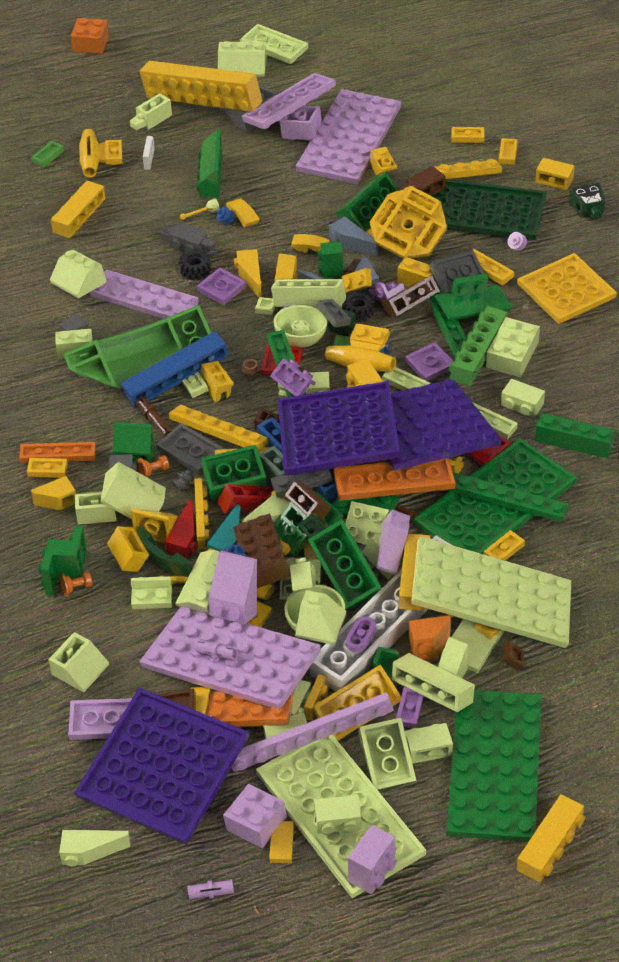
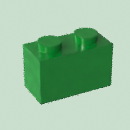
[317,241,343,279]

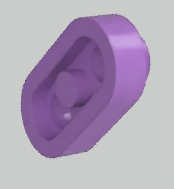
[346,616,376,653]

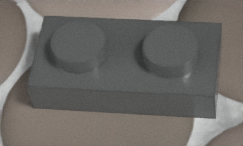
[316,299,351,327]

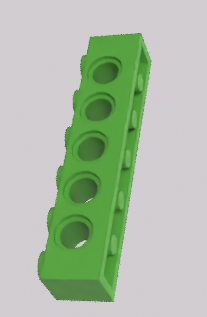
[449,306,508,386]

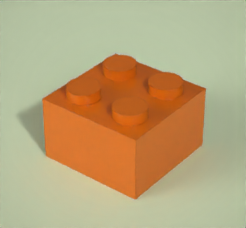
[70,18,109,54]

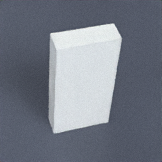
[143,136,155,170]

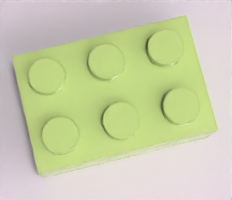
[486,317,540,377]

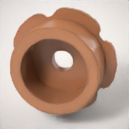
[242,359,260,376]

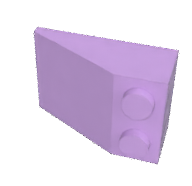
[209,551,257,624]

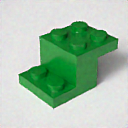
[275,492,344,557]
[39,525,87,596]

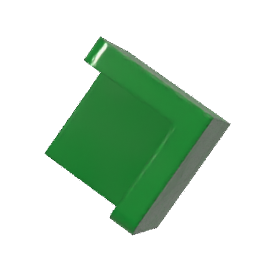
[373,647,399,682]

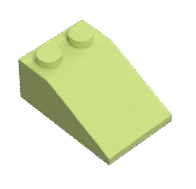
[358,718,416,790]

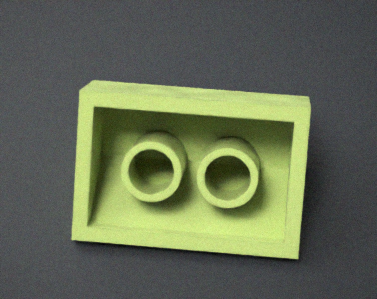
[218,41,267,77]
[50,250,107,298]
[101,462,166,519]
[175,550,219,614]

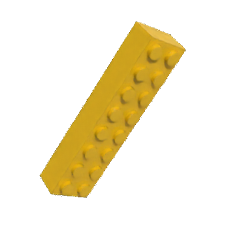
[139,61,263,112]

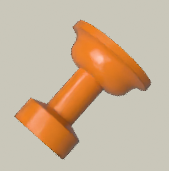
[137,455,169,478]
[60,571,93,597]

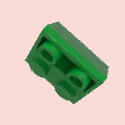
[113,422,155,463]

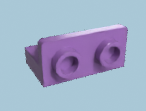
[369,282,405,300]
[270,359,316,396]

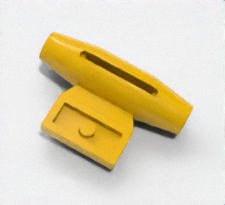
[79,129,123,178]
[325,324,396,372]

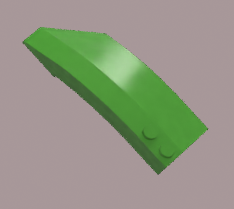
[63,305,211,389]

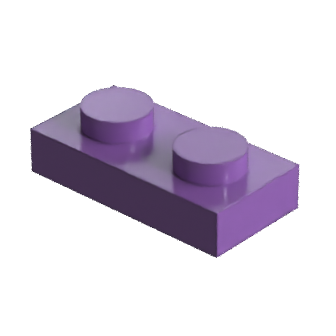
[396,687,424,728]

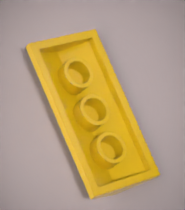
[313,665,401,741]

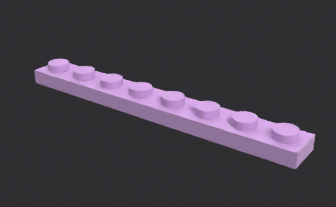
[231,692,394,772]

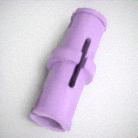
[195,639,238,661]
[187,879,234,900]

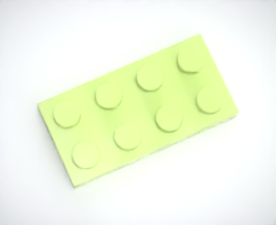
[240,24,308,64]

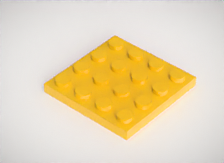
[517,253,617,324]

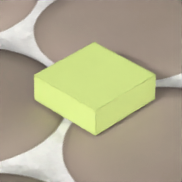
[255,297,275,316]

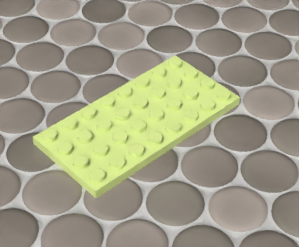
[411,536,571,648]
[256,735,426,898]

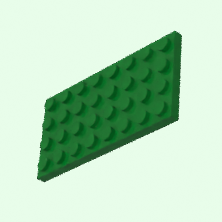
[414,438,577,554]
[446,690,542,842]

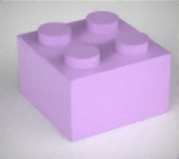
[280,106,322,141]
[223,784,287,848]
[348,825,397,894]

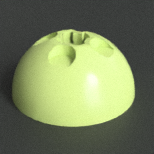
[274,305,327,348]
[284,585,345,632]

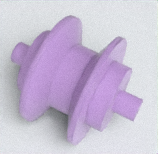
[508,232,527,251]

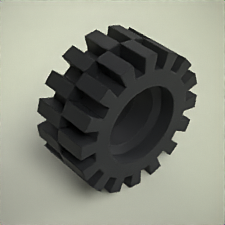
[179,249,211,280]
[342,290,374,322]

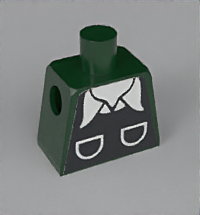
[568,183,605,220]

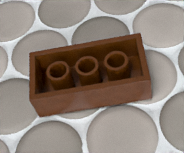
[233,513,291,589]

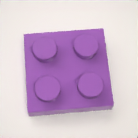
[197,267,247,306]
[405,342,453,382]

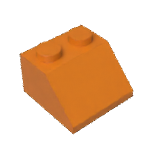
[409,615,451,663]

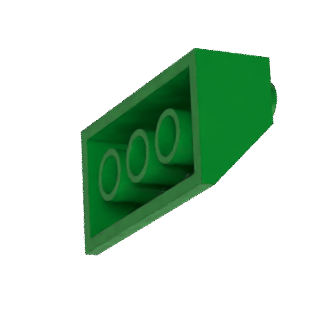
[196,129,223,197]
[335,172,399,232]
[535,413,618,459]
[308,519,382,612]

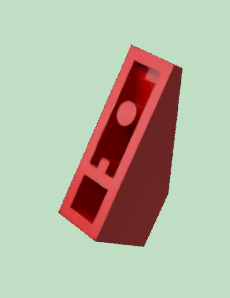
[217,484,274,515]
[165,500,197,560]

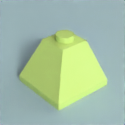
[295,590,346,645]

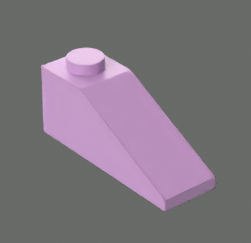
[377,510,410,575]

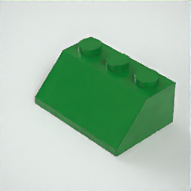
[200,445,266,501]

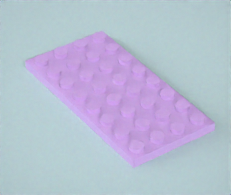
[296,89,401,185]
[139,607,321,709]

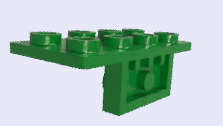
[435,274,513,320]

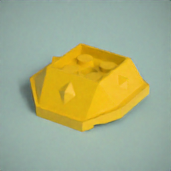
[370,186,447,259]

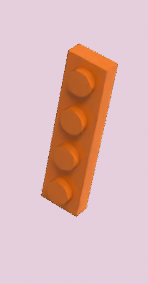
[19,442,96,463]

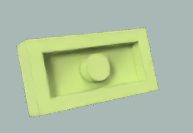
[182,372,209,398]

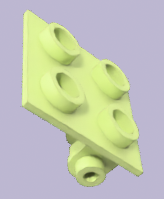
[346,501,389,545]

